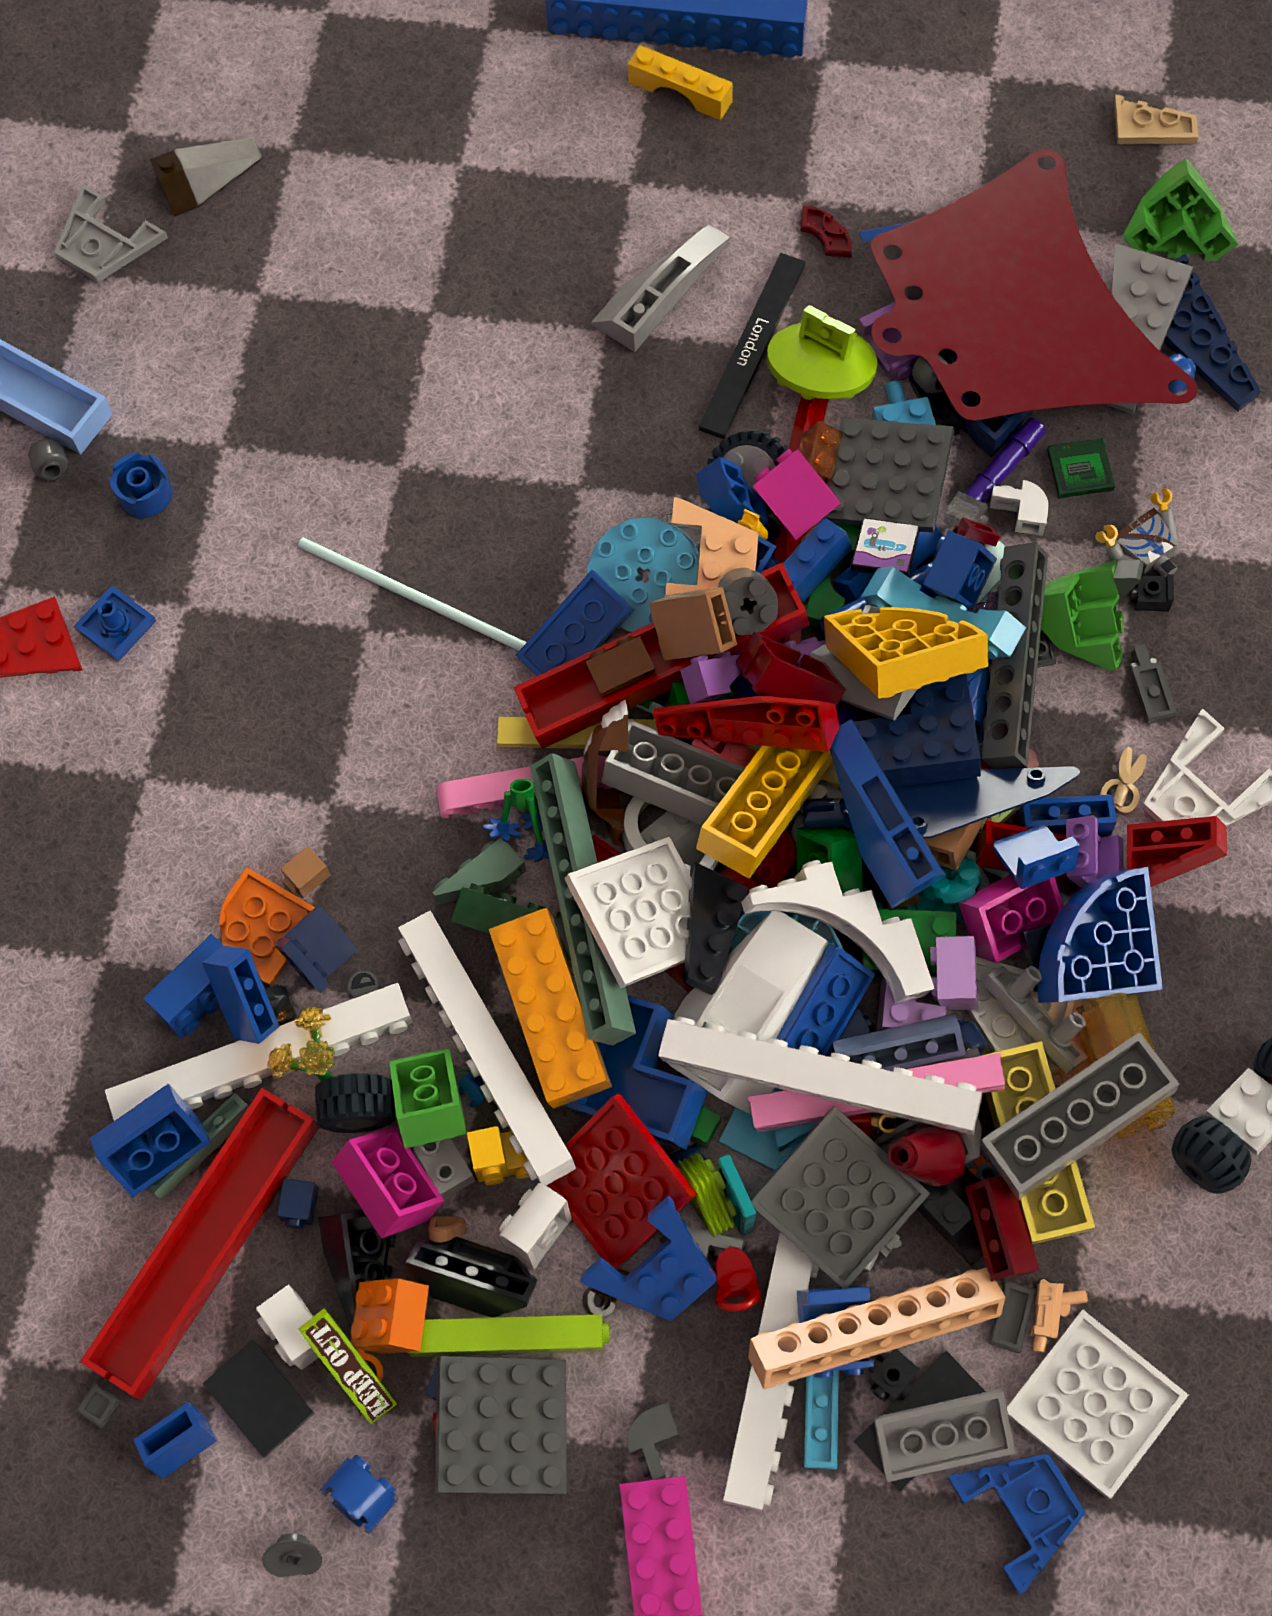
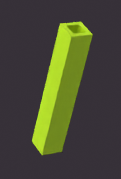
[408,1314,610,1357]

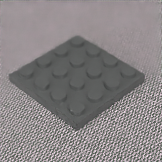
[821,418,954,533]
[750,1106,930,1289]
[435,1356,567,1495]

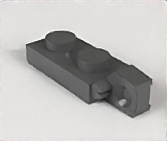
[1129,644,1177,724]

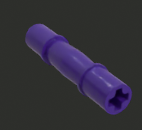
[960,418,1046,511]

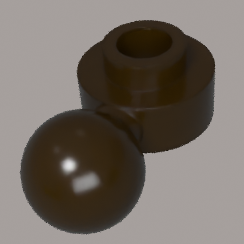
[582,1269,630,1317]

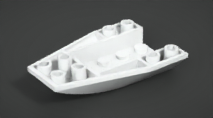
[667,911,828,1115]

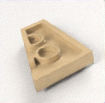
[1114,94,1198,144]

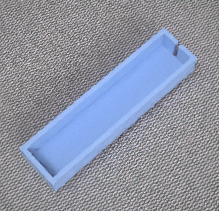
[0,339,113,455]

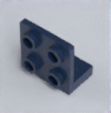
[274,906,357,993]

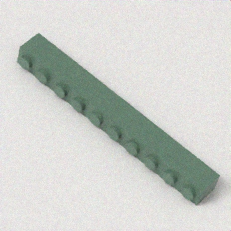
[530,753,636,1046]

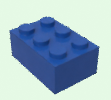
[923,530,997,611]
[143,934,223,1039]
[90,1083,211,1198]

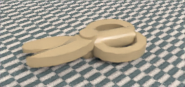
[1100,746,1147,815]

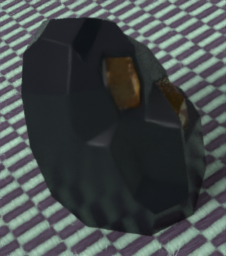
[265,985,297,1026]

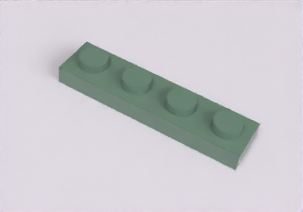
[149,1093,249,1200]

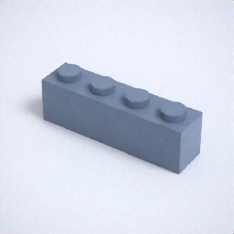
[832,1014,966,1072]

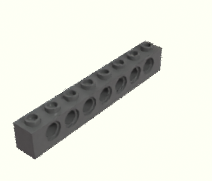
[980,542,1048,769]

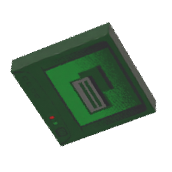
[1047,438,1115,498]

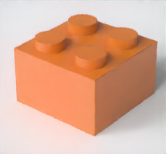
[351,1278,429,1354]

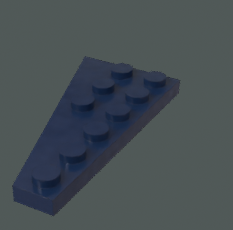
[1164,253,1260,412]

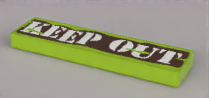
[298,1308,397,1425]

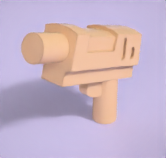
[1031,1279,1087,1354]

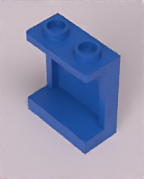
[797,1286,874,1378]

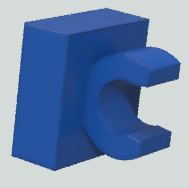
[457,1071,486,1107]

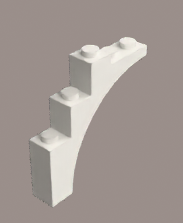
[741,860,934,1004]

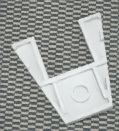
[1142,709,1272,826]

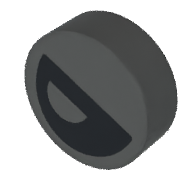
[348,971,380,998]

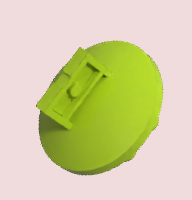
[767,305,877,400]

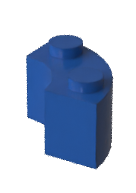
[696,457,768,525]

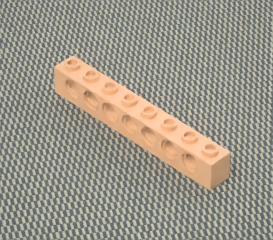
[748,1267,1005,1389]

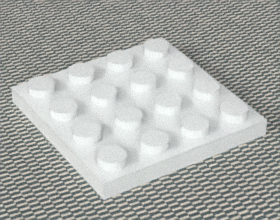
[564,837,692,988]
[1007,1310,1188,1500]

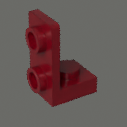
[952,517,1000,547]

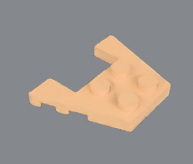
[665,497,759,596]

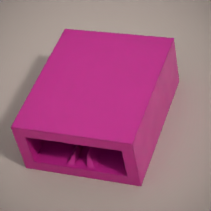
[753,449,841,540]

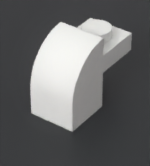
[989,480,1048,536]

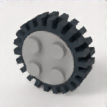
[707,429,789,516]

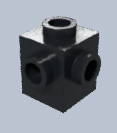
[868,1349,920,1403]

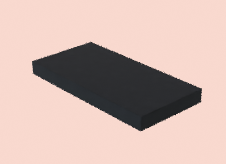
[854,1350,986,1492]

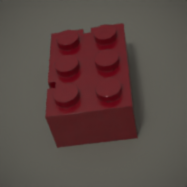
[736,632,846,707]

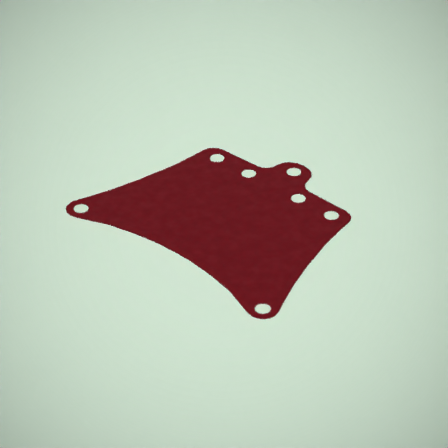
[870,149,1198,421]

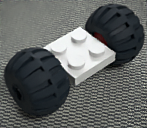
[1172,1037,1272,1194]

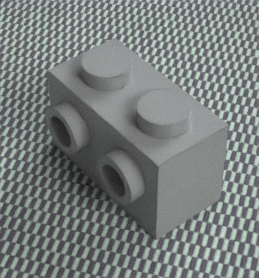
[412,1139,475,1200]

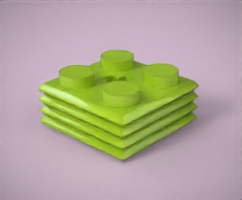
[677,1153,737,1237]

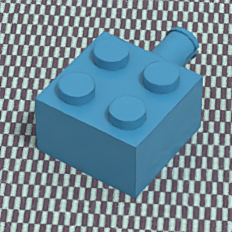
[872,381,936,425]

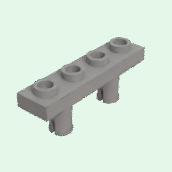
[981,966,1088,1074]

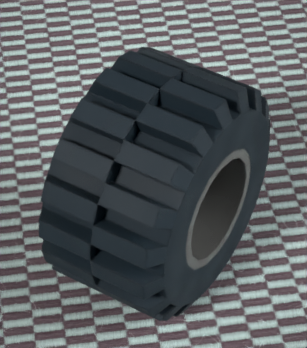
[315,1073,395,1133]

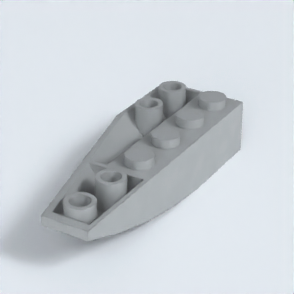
[591,224,730,352]

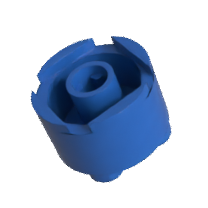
[110,453,173,519]
[320,1455,396,1534]

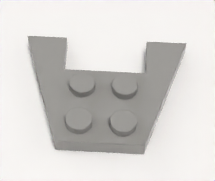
[54,185,168,283]

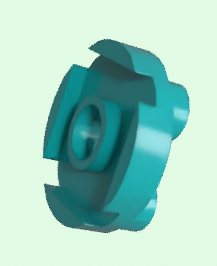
[921,855,981,904]

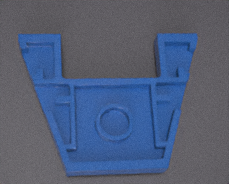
[580,1196,716,1322]
[947,1453,1086,1595]

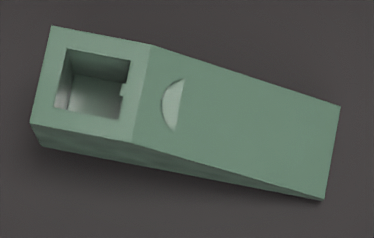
[432,837,526,905]

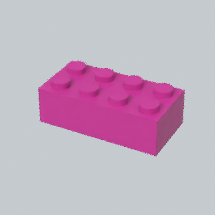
[620,1476,703,1616]

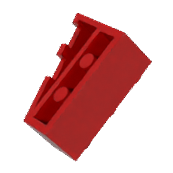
[1127,816,1227,887]

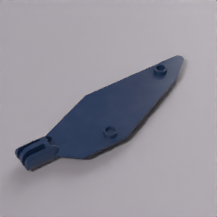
[803,766,1080,839]

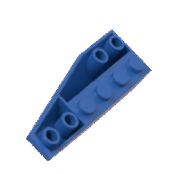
[829,719,946,908]

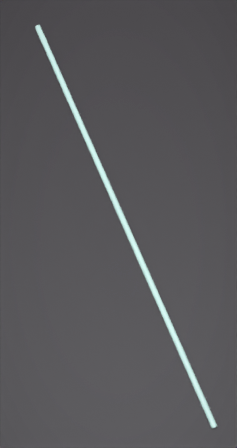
[298,537,1071,906]

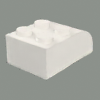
[499,1183,572,1270]

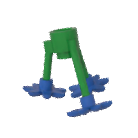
[483,779,550,862]

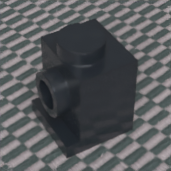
[1129,574,1174,612]

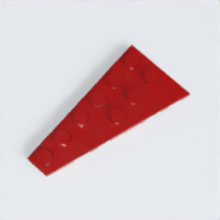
[0,596,83,678]

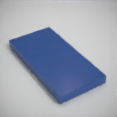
[516,570,635,676]
[776,944,875,1057]

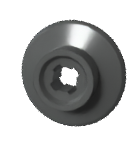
[262,1533,322,1577]

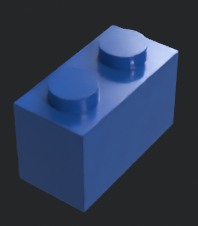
[133,1402,217,1479]

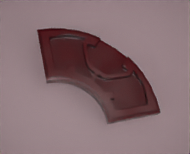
[800,205,852,258]

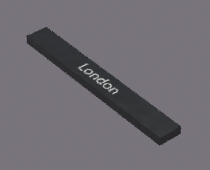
[699,253,805,439]

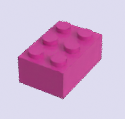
[958,874,1063,963]
[332,1126,445,1239]

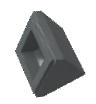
[1113,560,1144,597]

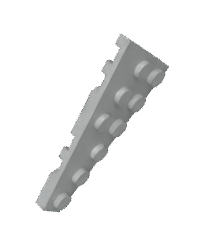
[1107,243,1193,414]

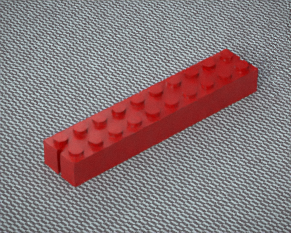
[513,563,810,749]
[80,1088,319,1400]

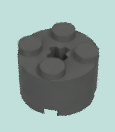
[717,568,778,635]

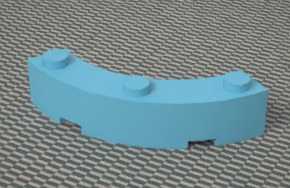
[861,566,1026,659]

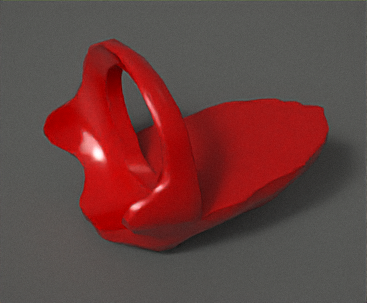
[715,1245,762,1312]

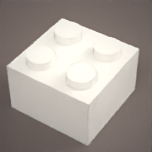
[256,1285,319,1370]

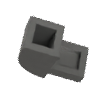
[627,1403,679,1480]

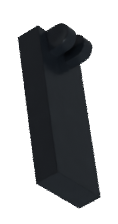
[909,375,966,436]

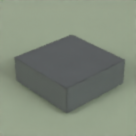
[76,1383,122,1429]

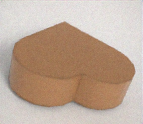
[428,1216,466,1242]

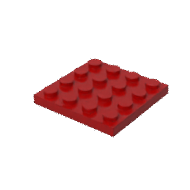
[547,1093,697,1270]

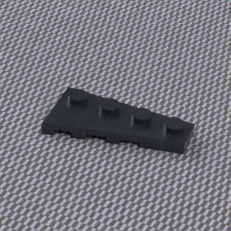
[684,862,749,995]

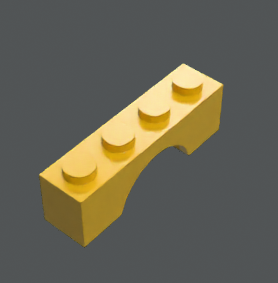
[628,45,733,121]

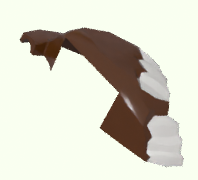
[581,700,628,847]

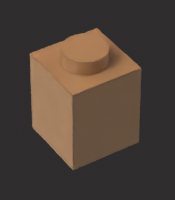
[280,846,331,898]

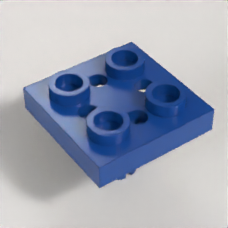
[74,586,156,662]

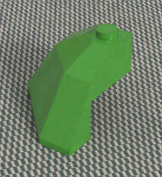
[1123,158,1239,260]
[1041,561,1123,671]

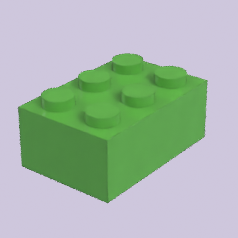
[389,1048,467,1148]

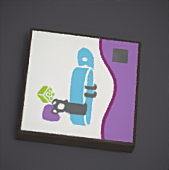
[851,518,920,577]

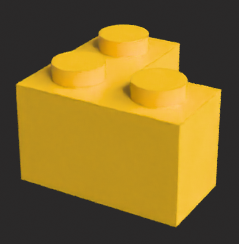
[467,1126,529,1185]

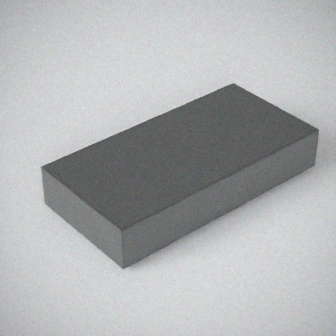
[988,1281,1037,1354]

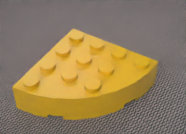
[824,607,988,699]

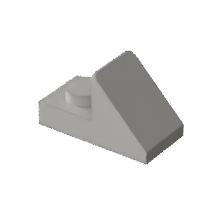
[687,1226,743,1259]

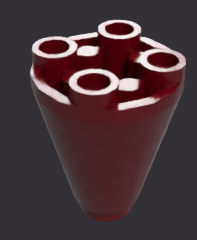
[888,1124,965,1187]

